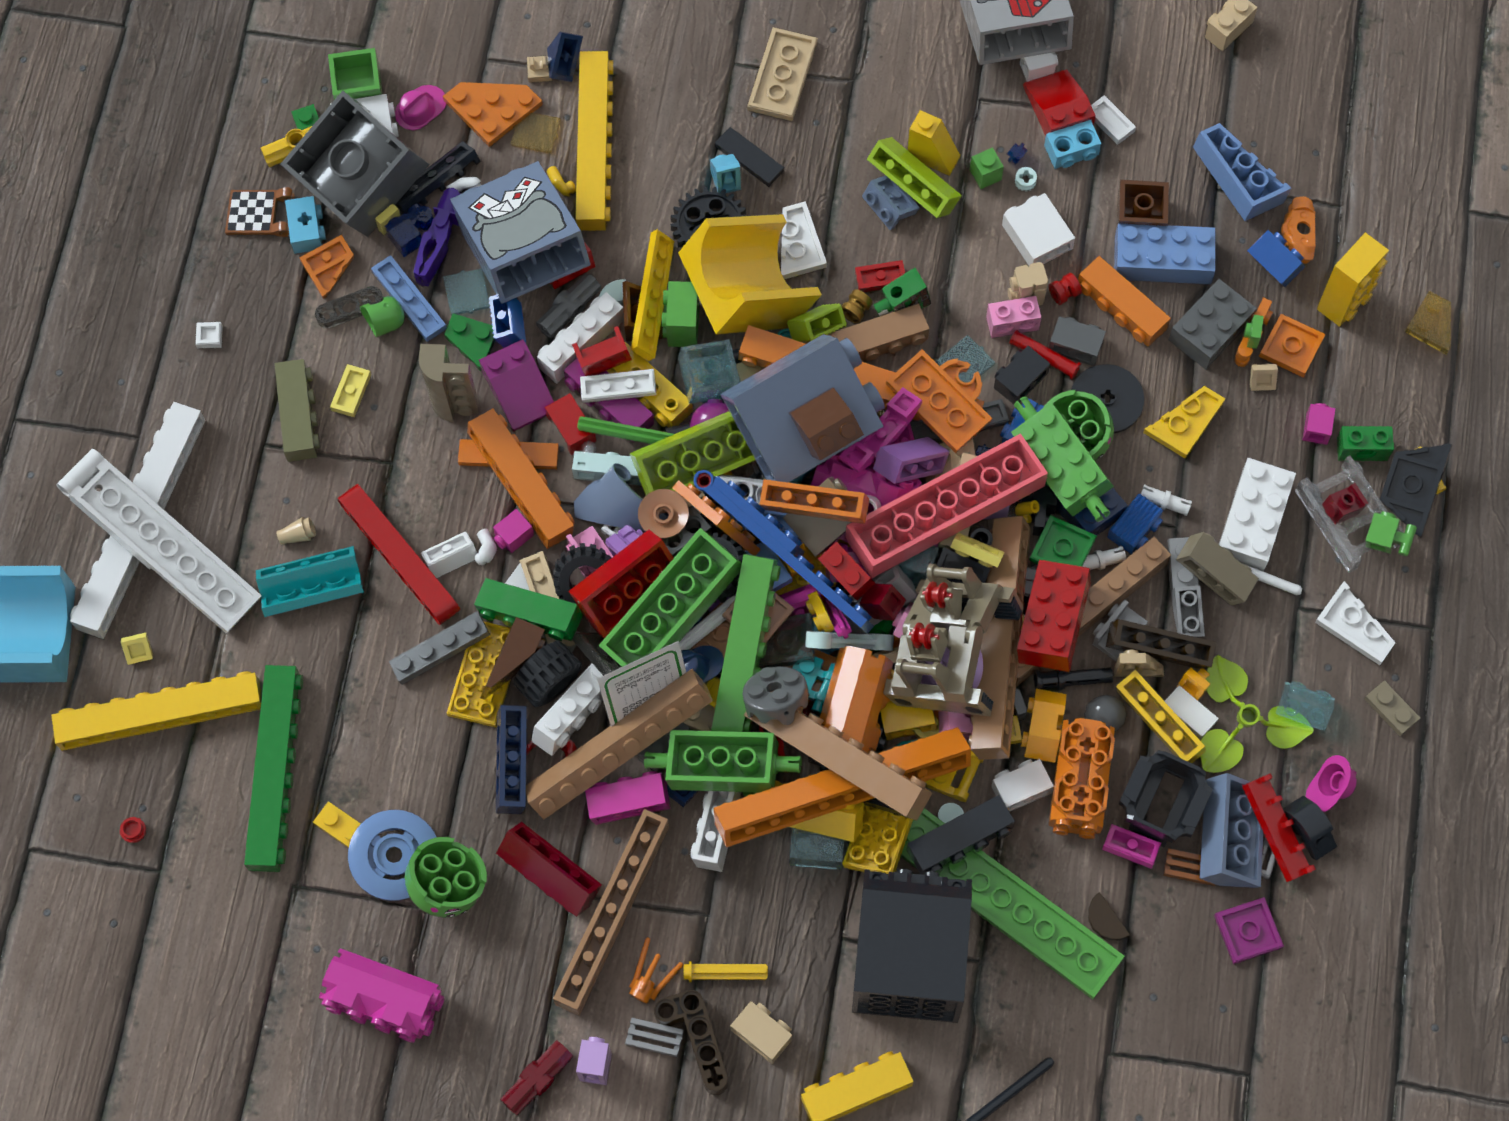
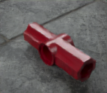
[500,1040,573,1116]

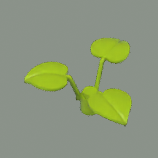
[1200,655,1314,773]

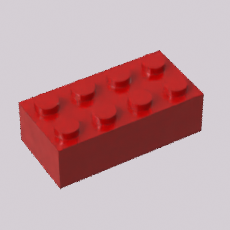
[568,530,674,638]
[1017,560,1091,672]

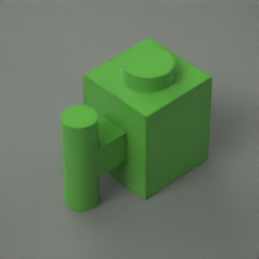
[1365,512,1417,556]

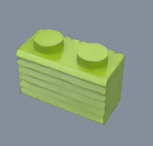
[787,303,847,343]

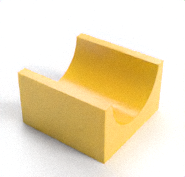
[678,214,822,334]

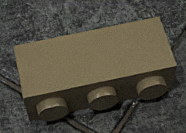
[1176,532,1259,605]

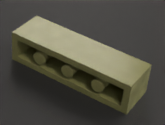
[274,359,321,462]

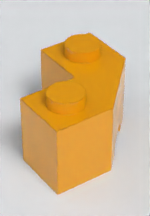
[1021,689,1067,763]

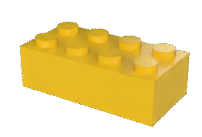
[1317,232,1389,327]

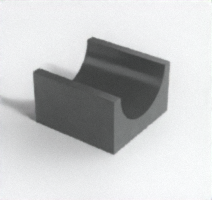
[281,90,430,237]

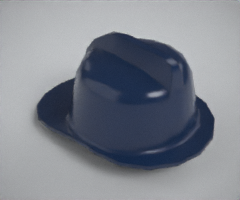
[681,645,724,683]

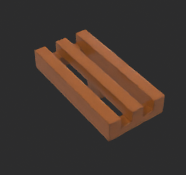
[1163,848,1216,886]

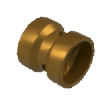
[841,289,873,324]

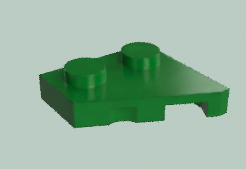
[444,313,495,371]

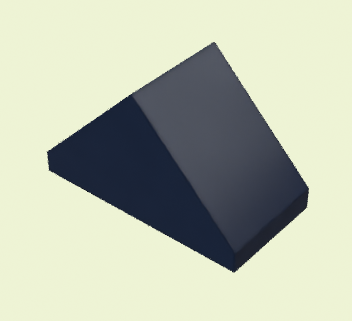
[547,31,583,82]

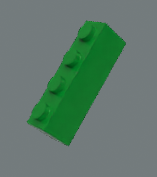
[474,578,583,641]

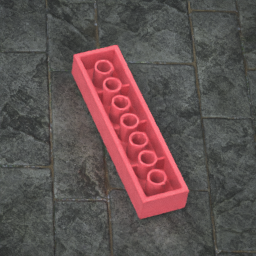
[845,433,1048,579]

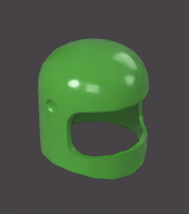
[360,296,405,337]

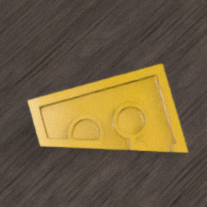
[1143,386,1225,458]

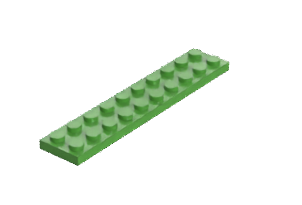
[901,808,1125,1000]

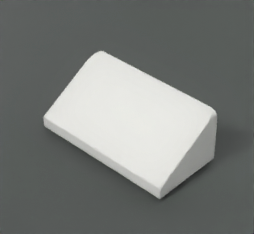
[421,532,477,578]

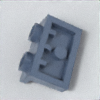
[862,175,920,230]

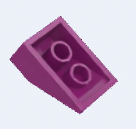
[479,339,554,432]

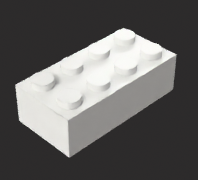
[1219,458,1296,572]

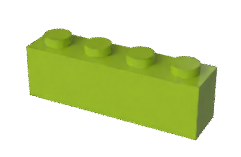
[867,137,962,218]

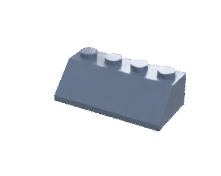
[1200,773,1263,888]

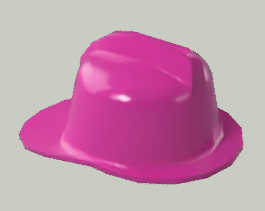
[395,85,446,130]
[1305,755,1357,812]

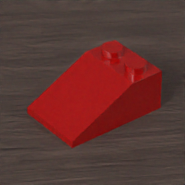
[1023,69,1096,137]

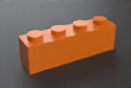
[1078,256,1171,347]
[759,479,869,524]

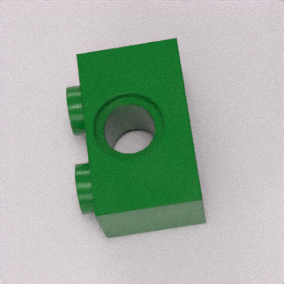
[1337,426,1394,461]

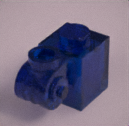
[385,204,434,257]

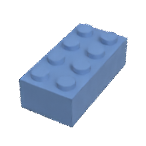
[1114,223,1215,284]

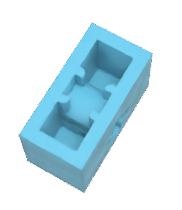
[285,196,326,254]

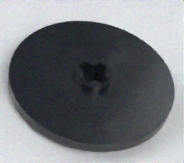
[1071,364,1144,433]

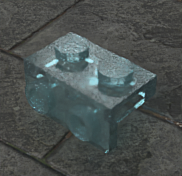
[1276,681,1335,731]

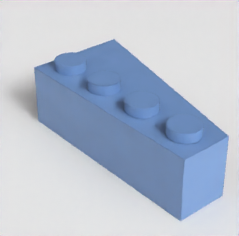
[1193,123,1292,221]

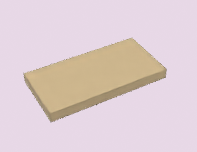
[747,27,818,121]

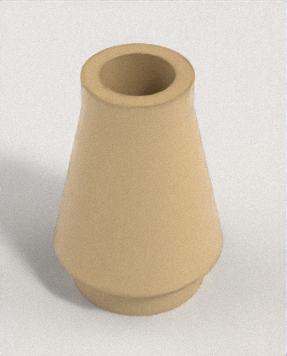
[277,517,316,545]

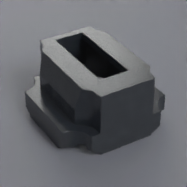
[1119,750,1213,848]

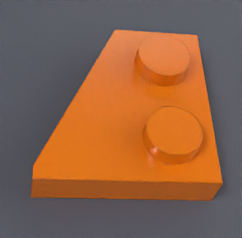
[299,235,354,299]

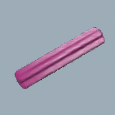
[824,599,852,639]

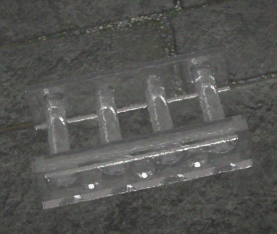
[1295,455,1404,573]

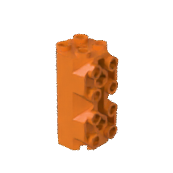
[820,646,894,753]
[1049,718,1115,839]

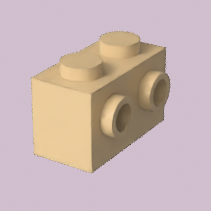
[1205,0,1257,52]

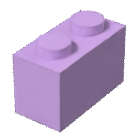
[576,1037,612,1085]

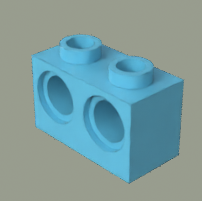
[1044,120,1101,169]

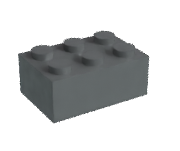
[1168,279,1257,370]

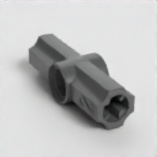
[536,273,601,338]

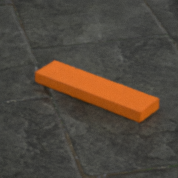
[458,439,559,470]

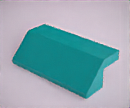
[256,546,363,617]

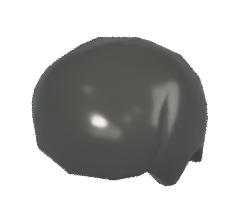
[1084,695,1127,732]

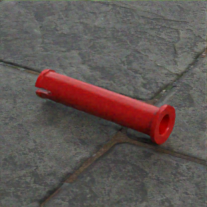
[1009,330,1082,380]

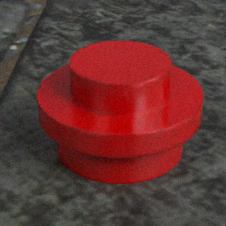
[120,817,146,843]

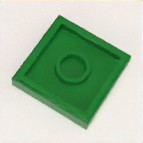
[1029,515,1097,567]

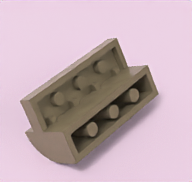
[419,344,480,422]

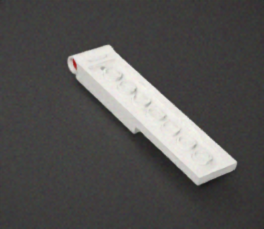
[56,449,262,634]

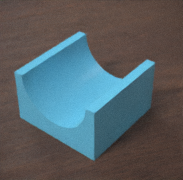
[0,566,76,682]

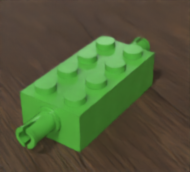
[1011,397,1114,522]
[644,730,802,793]

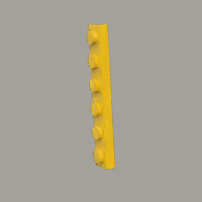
[631,229,675,361]

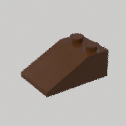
[480,617,546,700]

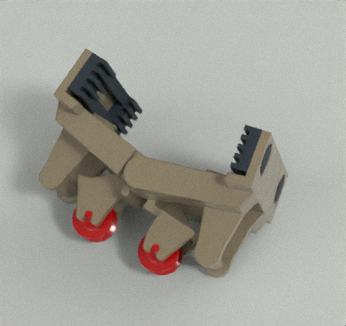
[883,564,1024,716]

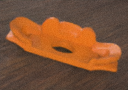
[1281,196,1316,264]

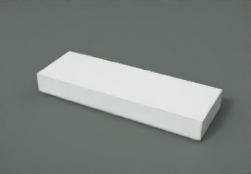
[580,369,656,403]

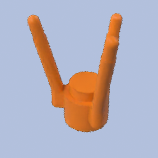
[629,937,683,1004]

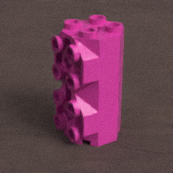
[811,449,922,514]
[319,948,445,1043]

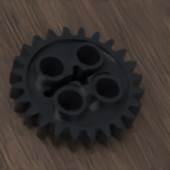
[670,186,746,248]

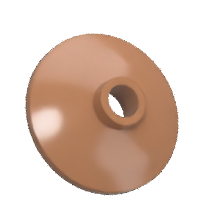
[638,489,689,539]

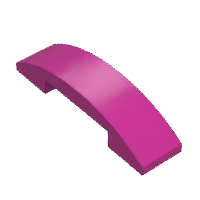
[839,387,922,472]

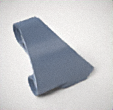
[574,463,668,531]

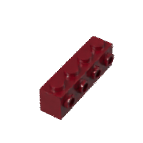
[496,821,602,917]

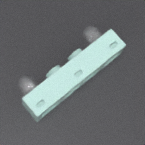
[572,441,642,485]

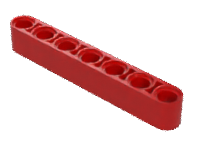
[337,484,460,625]

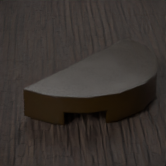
[1088,892,1130,941]

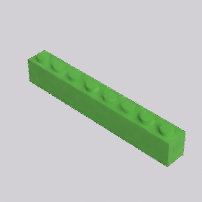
[711,554,781,732]

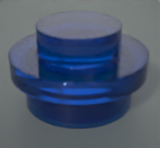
[1007,142,1028,165]

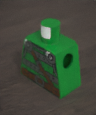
[873,267,932,317]

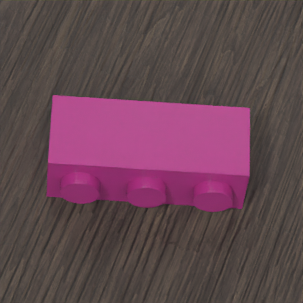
[585,771,671,825]

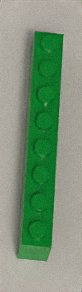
[244,665,303,872]

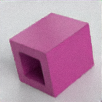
[1302,403,1335,445]
[493,509,534,553]

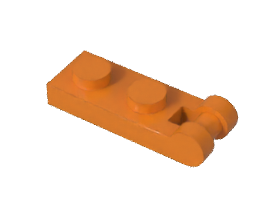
[1234,297,1273,367]

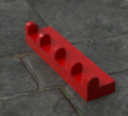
[1242,773,1316,882]

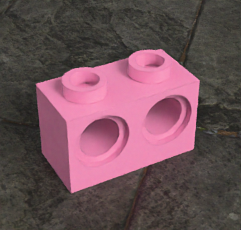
[986,296,1041,338]

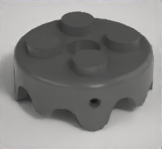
[742,667,810,725]

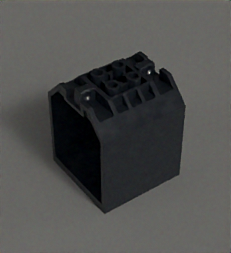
[852,869,972,1023]

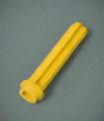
[684,961,768,983]

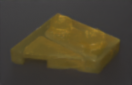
[1405,291,1451,355]

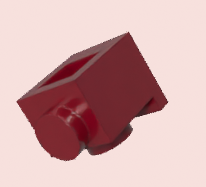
[1321,483,1369,525]

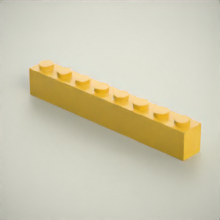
[576,51,614,231]
[51,671,262,751]

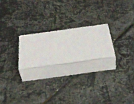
[1091,95,1136,145]
[1165,686,1219,739]

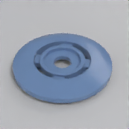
[348,810,437,901]

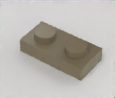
[1364,680,1420,736]

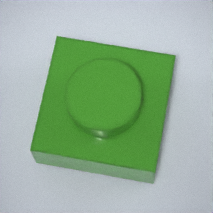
[1244,315,1264,349]

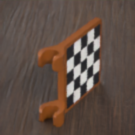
[225,187,295,237]

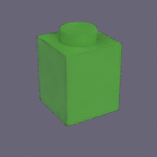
[970,147,1004,189]

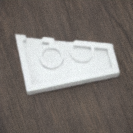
[781,201,827,279]
[1315,581,1395,665]

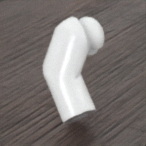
[446,177,481,193]
[475,529,497,566]

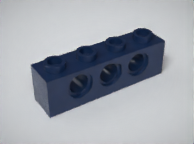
[496,705,527,814]

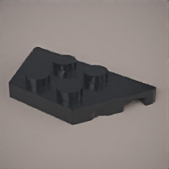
[1380,443,1452,537]

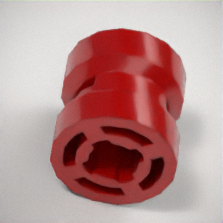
[1048,272,1082,305]

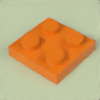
[1259,314,1325,378]

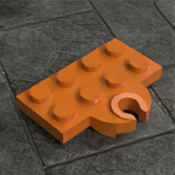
[886,349,992,453]

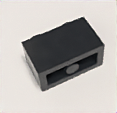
[994,346,1050,405]

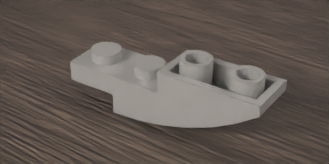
[1167,537,1205,637]

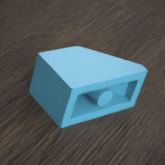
[710,154,741,193]

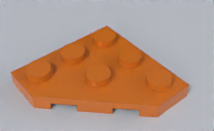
[443,82,543,147]
[672,480,761,556]

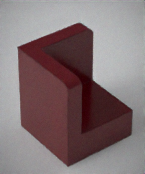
[859,583,906,621]

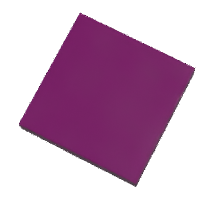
[1214,897,1284,965]

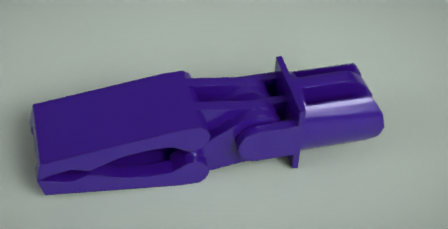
[413,188,460,286]

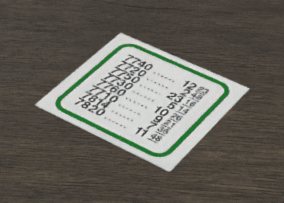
[597,641,686,727]

